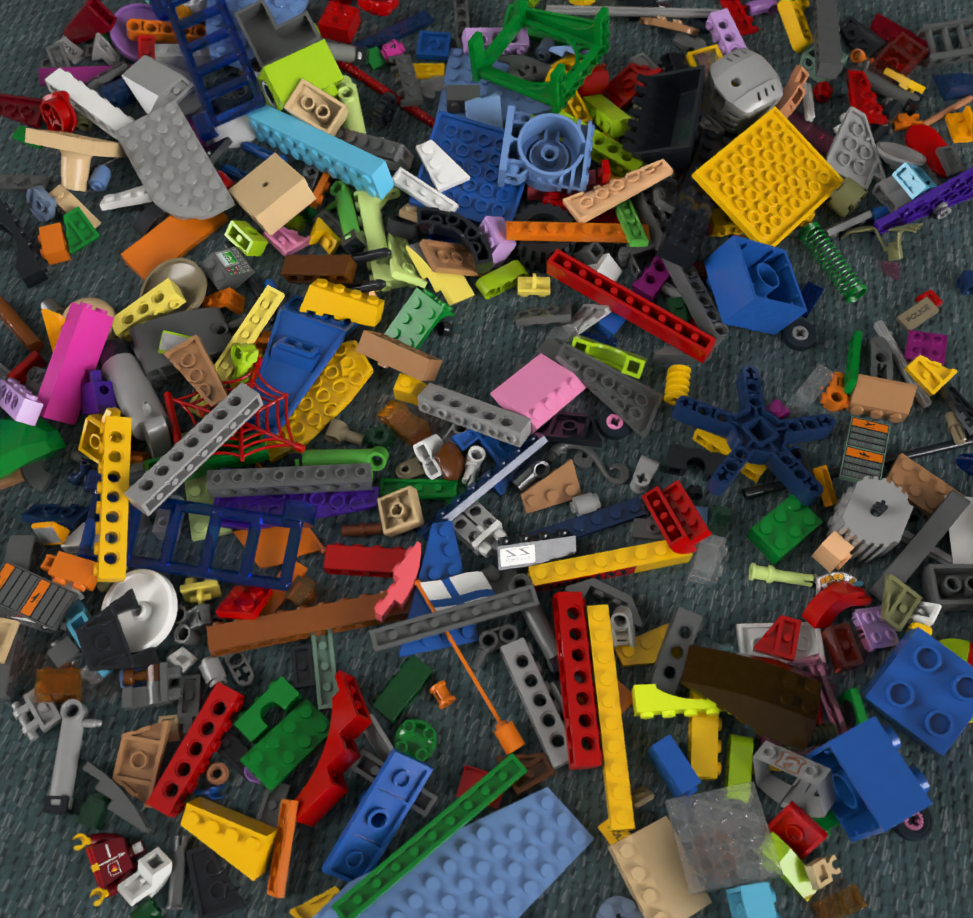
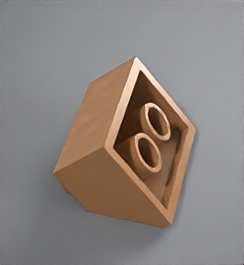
[845,374,917,423]

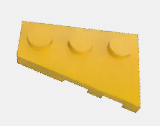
[613,623,681,667]

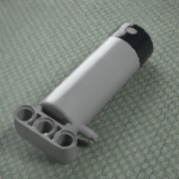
[97,338,172,459]

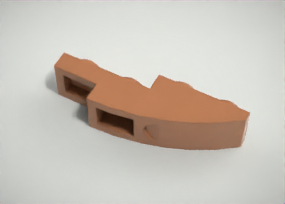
[775,65,809,118]

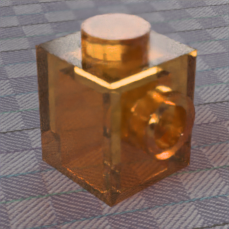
[284,575,317,607]

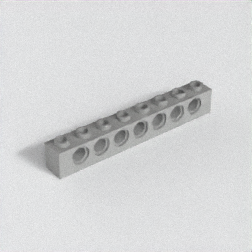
[124,382,264,516]

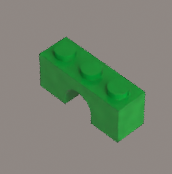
[234,676,302,745]

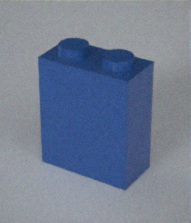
[646,734,701,800]

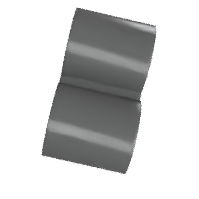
[174,604,215,646]

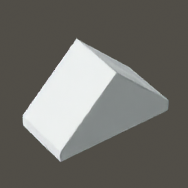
[907,601,942,626]

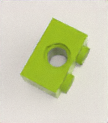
[224,220,268,256]

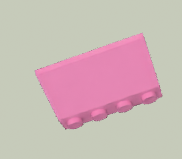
[490,353,586,436]

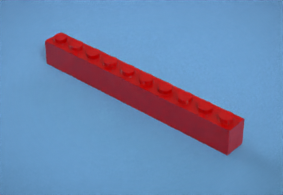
[546,249,716,363]

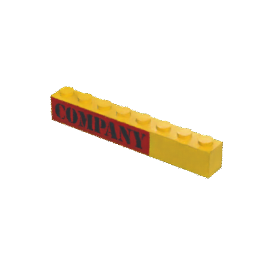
[528,540,693,592]

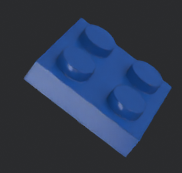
[416,30,452,61]

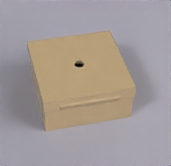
[228,153,316,236]

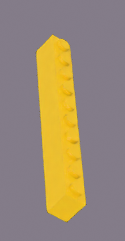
[585,604,635,832]

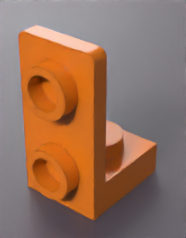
[202,287,245,314]

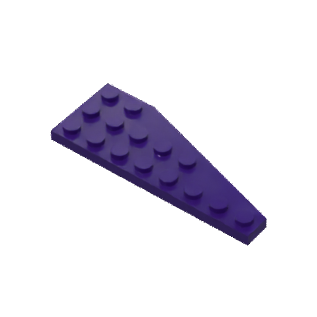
[870,167,973,237]
[209,467,380,531]

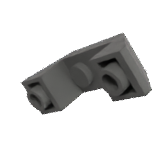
[564,578,642,632]

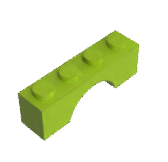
[571,334,648,379]

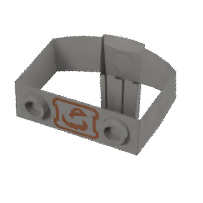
[753,741,836,818]

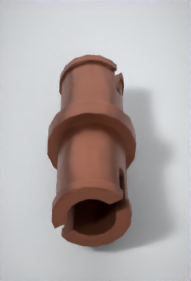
[341,522,383,538]

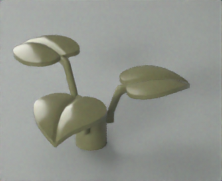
[841,223,923,261]

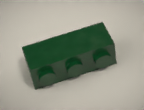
[372,655,434,725]

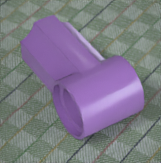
[746,0,779,16]

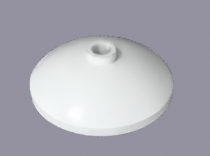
[209,110,256,148]

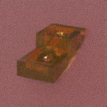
[812,883,867,918]

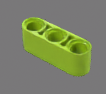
[475,260,529,300]
[724,734,753,802]

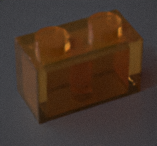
[34,667,83,703]

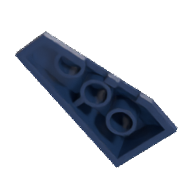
[933,73,973,101]

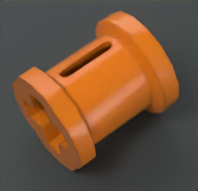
[429,680,456,709]

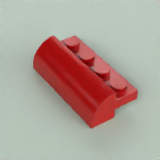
[641,480,712,554]

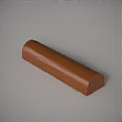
[0,295,44,353]

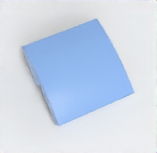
[549,45,589,57]
[465,94,503,128]

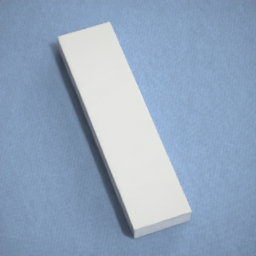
[392,167,459,212]

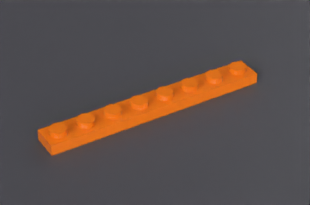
[505,221,650,243]

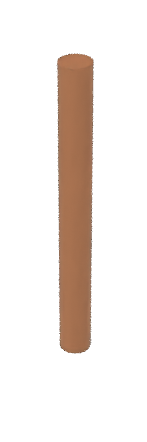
[922,95,973,126]

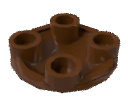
[435,442,465,481]

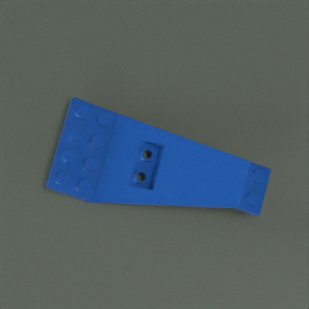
[247,295,360,438]

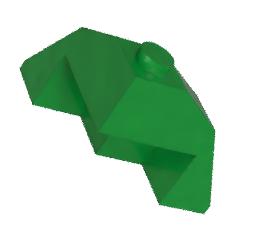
[0,416,67,480]

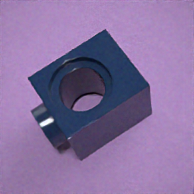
[956,270,973,295]

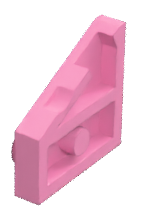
[263,226,310,257]

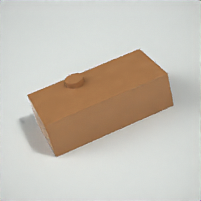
[356,330,443,381]

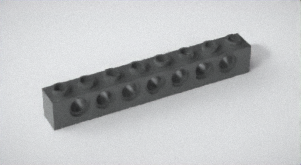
[207,463,372,498]

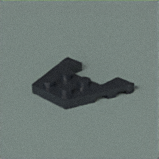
[75,588,160,672]

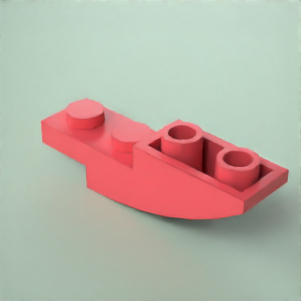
[374,541,421,622]

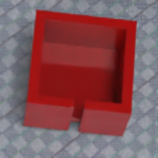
[318,1,361,44]

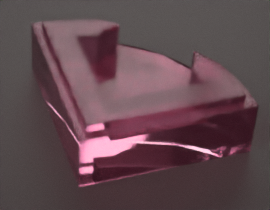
[880,261,900,280]

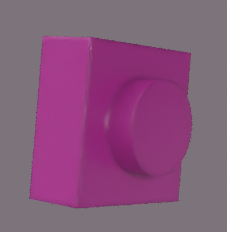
[765,399,790,420]

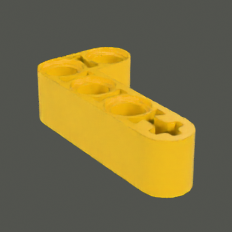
[777,0,814,54]

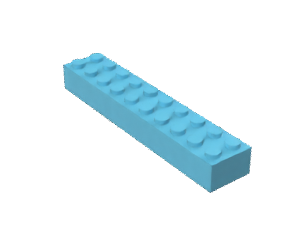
[247,102,395,200]

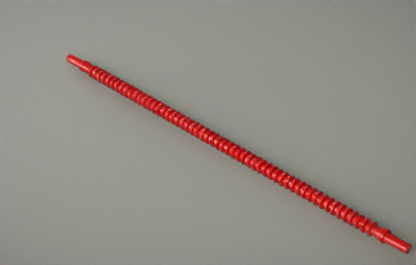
[335,60,526,188]

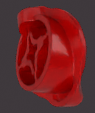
[40,91,77,133]

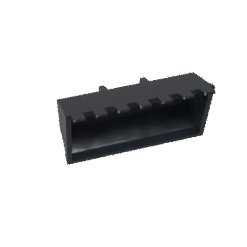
[622,65,706,171]

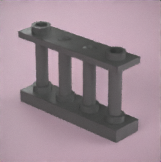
[917,16,973,68]

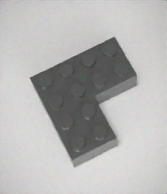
[234,0,322,69]

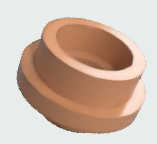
[206,762,229,785]

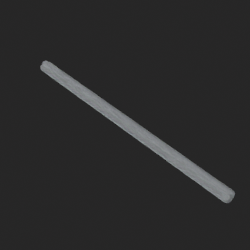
[546,5,719,18]

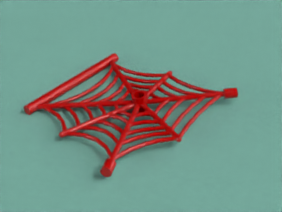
[164,357,306,462]

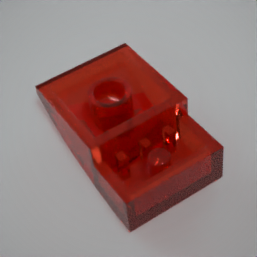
[868,32,928,84]

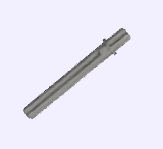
[873,320,932,408]

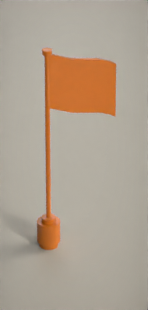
[231,430,326,569]

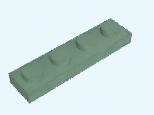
[311,629,339,711]

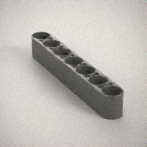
[868,489,971,603]

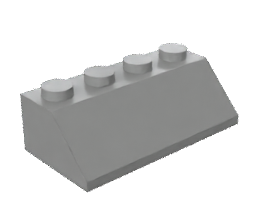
[155,44,224,71]

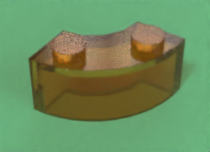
[376,399,432,447]

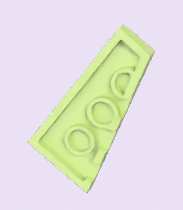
[387,233,427,288]

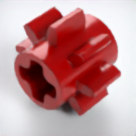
[812,81,833,103]

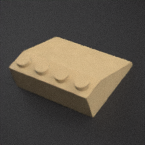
[607,815,712,918]

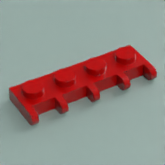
[719,0,759,36]

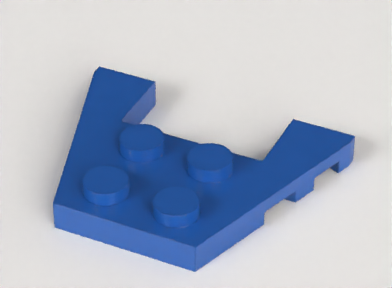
[451,429,526,497]

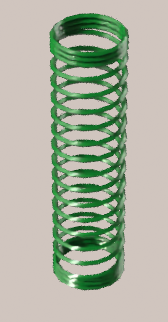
[798,222,867,303]

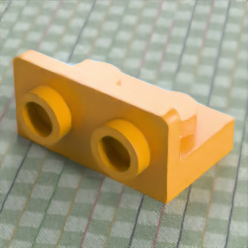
[944,106,973,143]

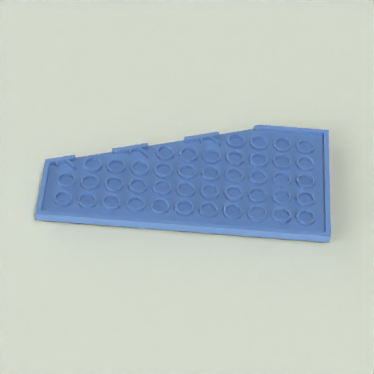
[312,787,595,918]

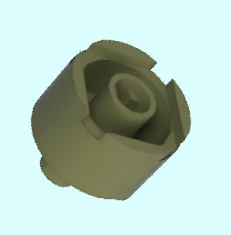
[826,177,868,219]

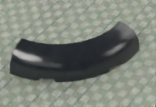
[416,207,494,274]

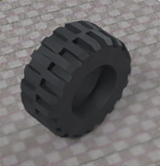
[511,203,576,272]

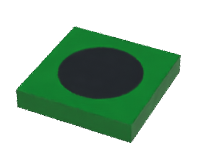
[837,688,868,731]

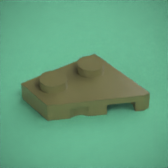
[880,573,923,632]

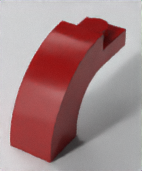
[801,581,872,628]

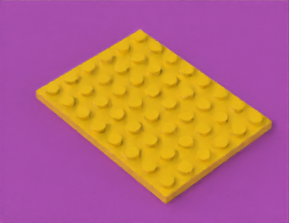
[691,106,844,247]

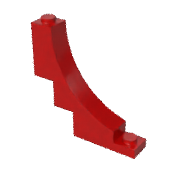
[295,670,372,827]

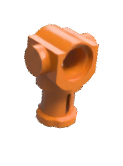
[820,372,850,412]

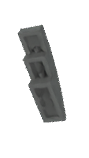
[83,762,152,834]

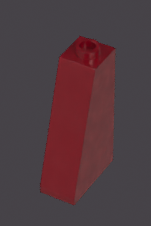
[63,0,117,45]

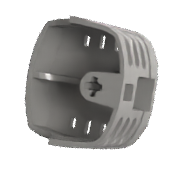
[702,48,783,134]

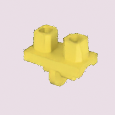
[518,273,550,297]
[180,574,222,605]

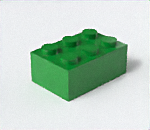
[746,494,823,566]

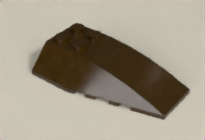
[680,645,822,752]

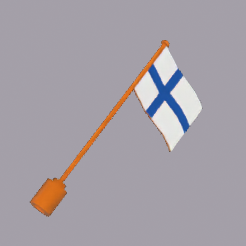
[414,571,525,755]

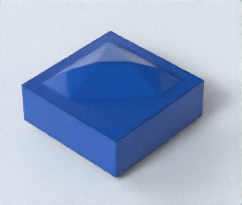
[866,206,889,221]

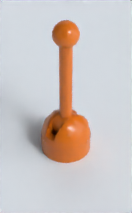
[850,49,875,65]

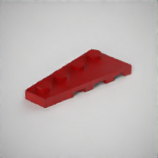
[846,70,888,125]

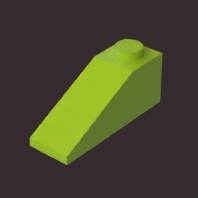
[753,832,818,902]

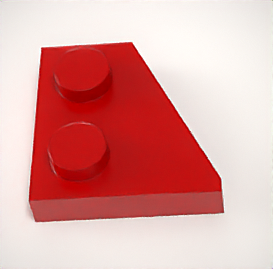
[752,615,802,662]

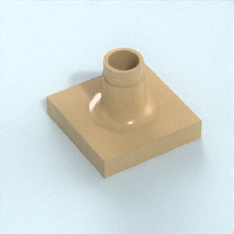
[25,128,126,191]

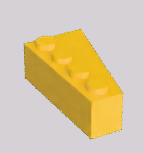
[180,797,279,881]

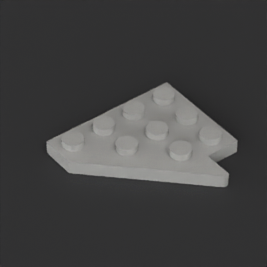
[825,106,886,190]

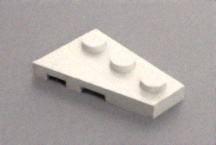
[416,139,470,192]
[99,185,152,211]

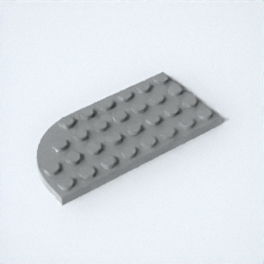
[114,100,236,220]

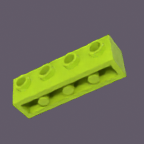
[583,94,631,138]

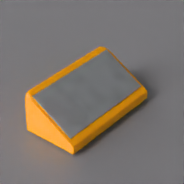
[31,521,70,545]

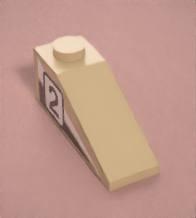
[48,185,101,229]

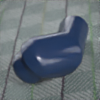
[68,460,90,486]

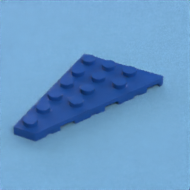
[398,521,479,658]

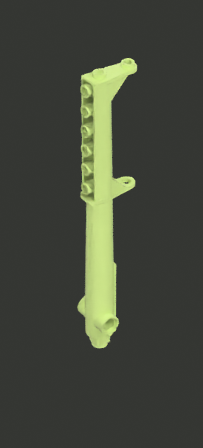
[336,76,417,292]

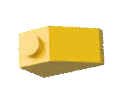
[393,373,427,405]

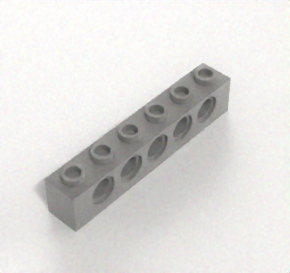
[418,383,531,447]
[500,637,569,770]

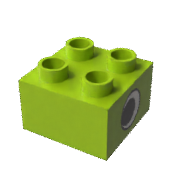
[255,39,344,119]

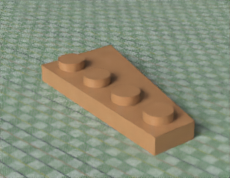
[163,334,229,409]

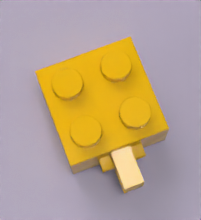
[78,407,121,464]

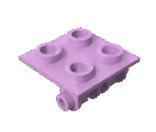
[851,606,899,653]

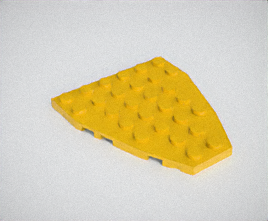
[230,340,374,463]

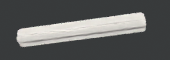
[803,82,815,122]

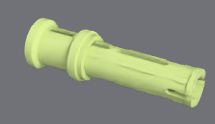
[749,562,814,587]

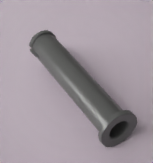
[164,836,189,910]

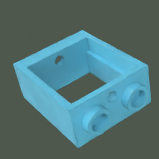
[892,162,938,200]

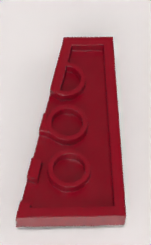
[0,93,43,129]

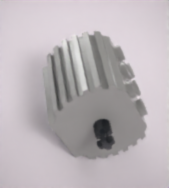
[826,476,914,562]

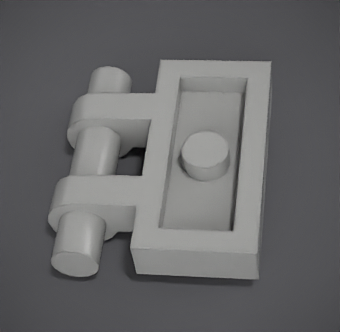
[11,683,62,742]

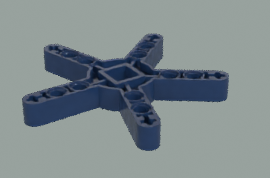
[671,365,836,506]

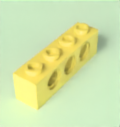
[112,278,186,343]

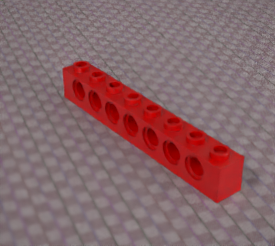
[552,592,603,770]

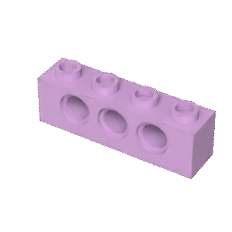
[706,8,747,56]
[461,27,530,55]
[0,378,44,426]

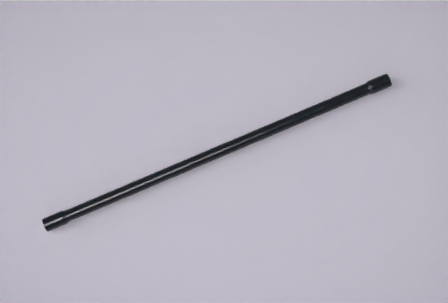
[742,435,973,500]

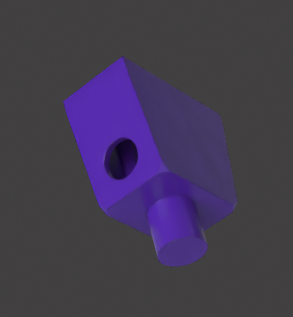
[81,370,117,415]

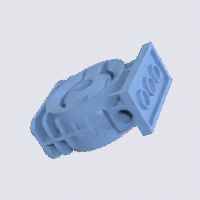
[497,105,595,194]

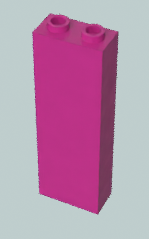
[38,301,114,425]

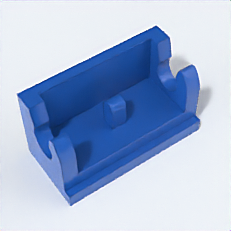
[594,311,626,339]

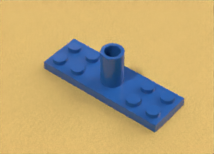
[322,748,433,883]

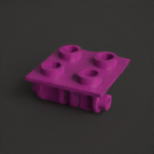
[904,330,948,365]

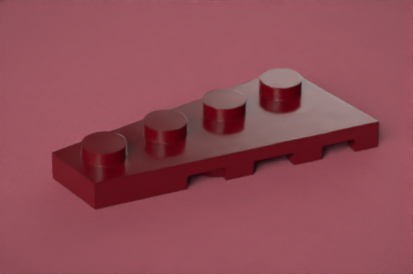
[869,12,929,58]

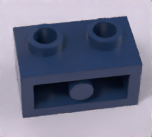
[96,78,137,108]

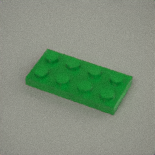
[240,698,331,792]

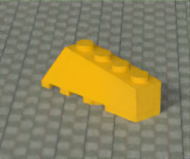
[300,278,385,327]

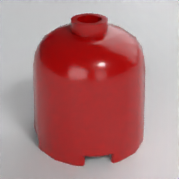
[577,63,609,99]

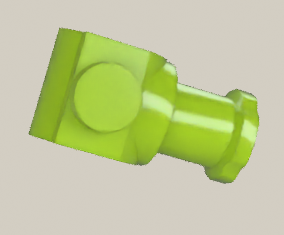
[230,343,259,383]

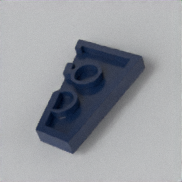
[21,504,96,531]

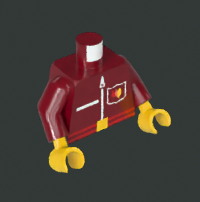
[72,832,147,906]

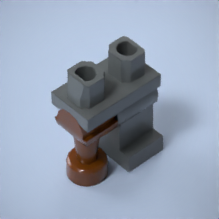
[122,662,183,711]

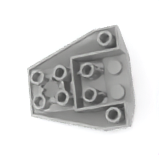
[122,55,207,115]

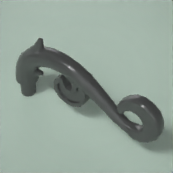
[545,443,630,485]

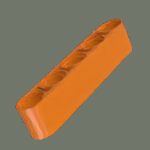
[126,19,208,44]

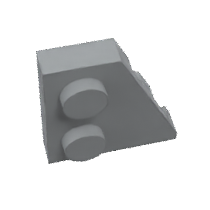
[563,304,612,335]

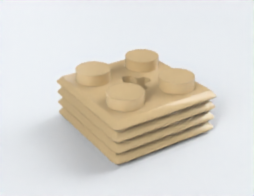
[377,486,424,537]

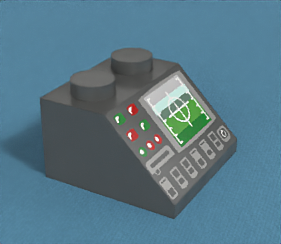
[200,246,255,291]

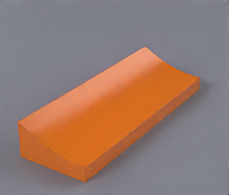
[121,212,229,281]

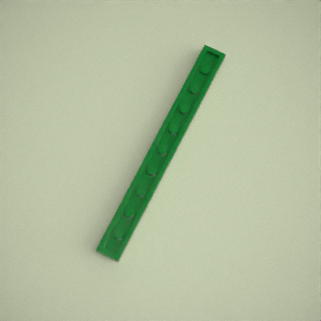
[331,753,527,918]

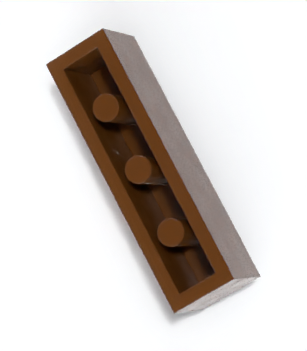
[281,254,357,284]

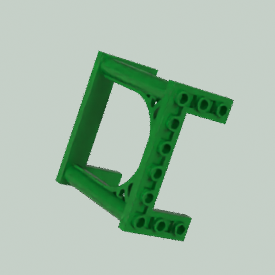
[467,0,610,114]

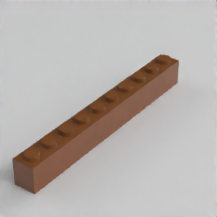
[206,588,415,657]

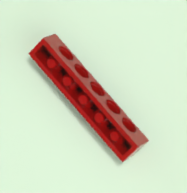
[146,682,245,818]

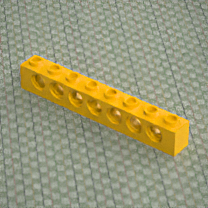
[93,416,132,582]

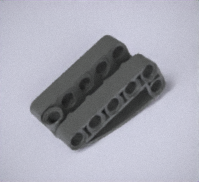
[129,307,233,389]

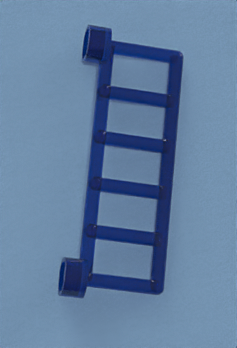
[149,0,266,142]
[77,470,317,591]

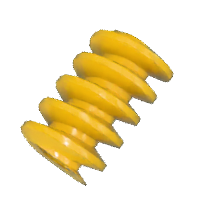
[664,365,691,405]

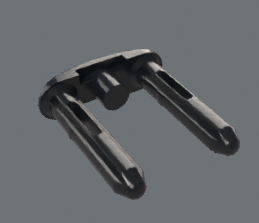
[341,247,391,293]

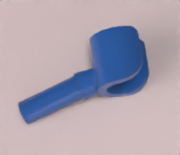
[193,785,225,800]

